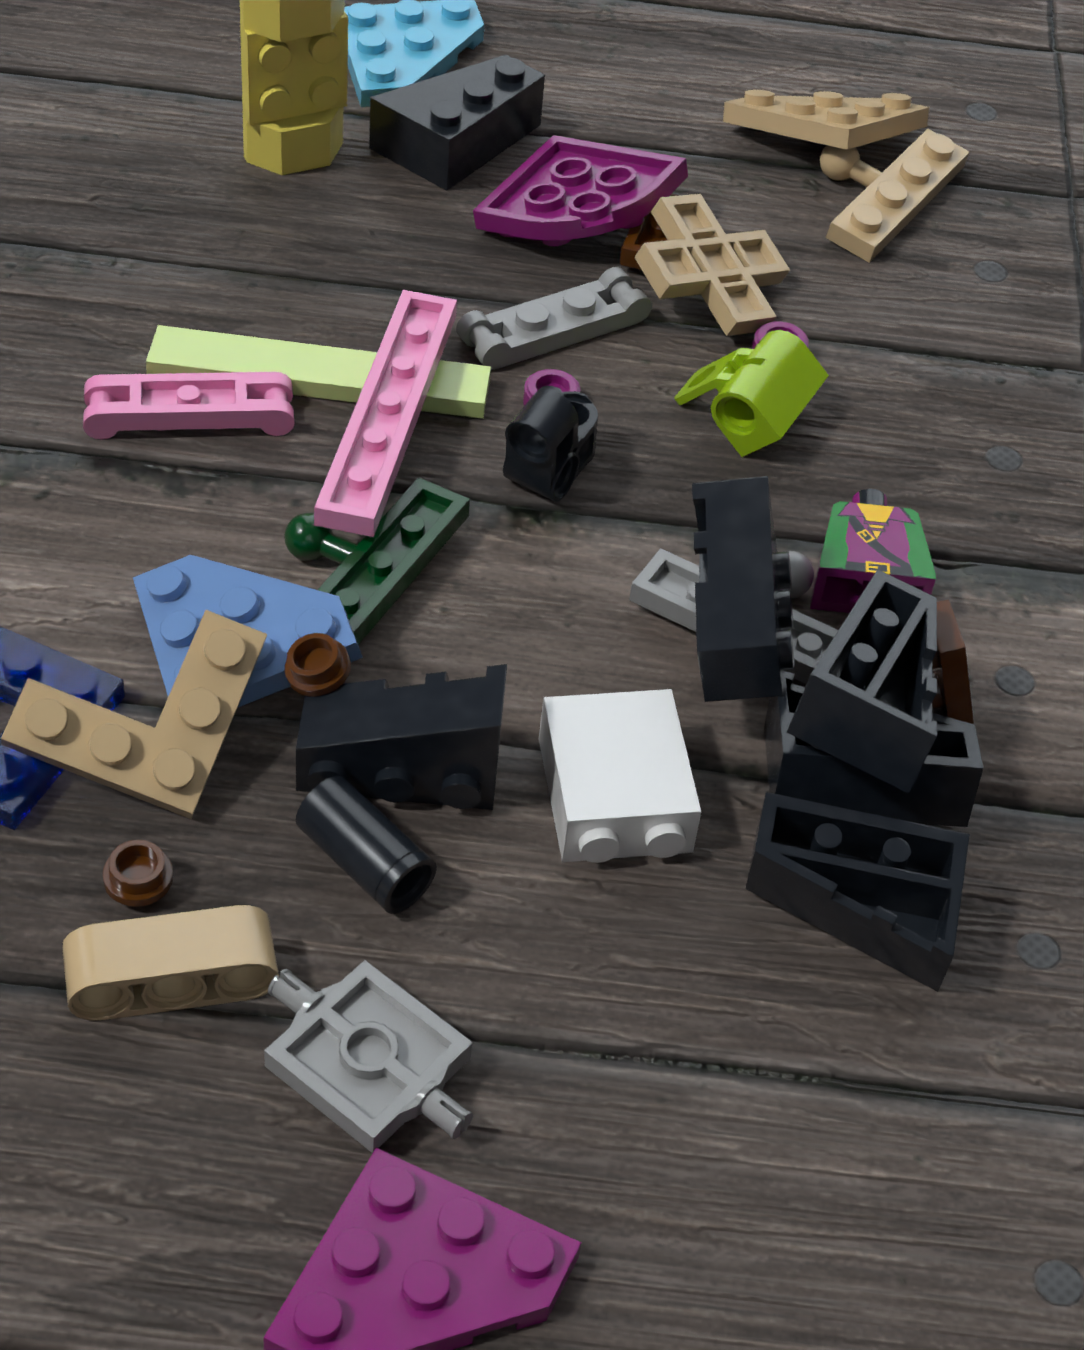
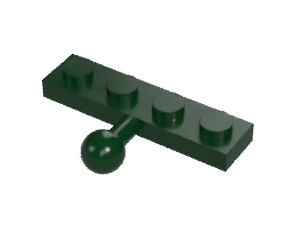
[284,477,470,645]

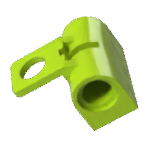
[674,330,829,457]

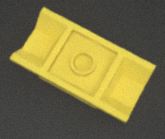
[240,0,348,175]

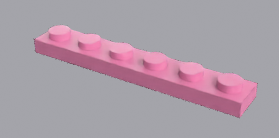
[314,290,457,537]

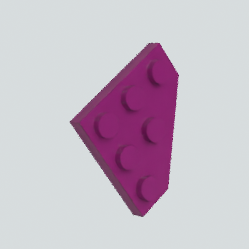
[263,1148,582,1350]

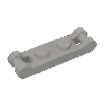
[456,267,652,370]

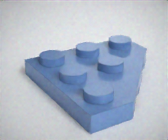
[133,555,363,707]

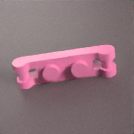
[83,372,295,440]

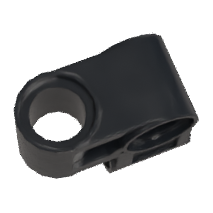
[503,386,598,502]

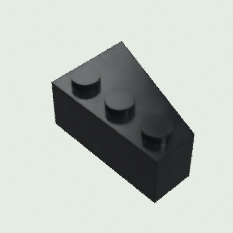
[369,55,545,191]
[787,570,937,794]

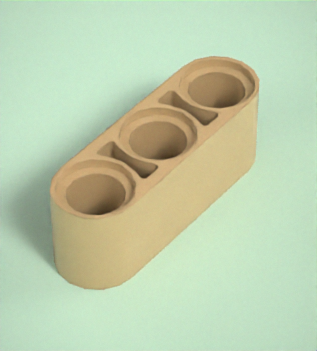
[62,905,279,1020]

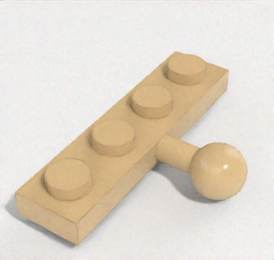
[820,129,970,263]

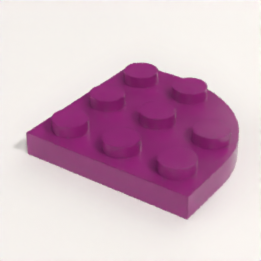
[473,135,688,246]

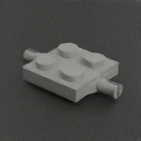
[264,960,473,1153]

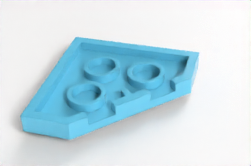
[344,0,484,107]

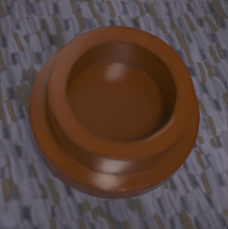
[285,633,351,697]
[103,840,173,907]

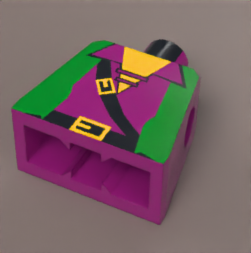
[810,489,936,613]

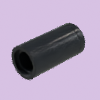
[296,776,437,914]

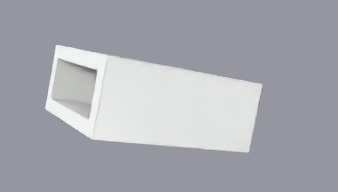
[539,689,701,863]

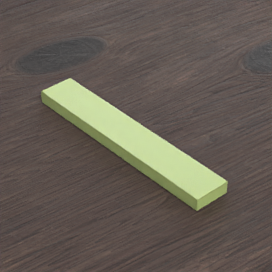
[146,325,491,418]

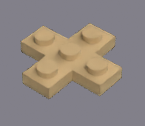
[634,194,790,336]

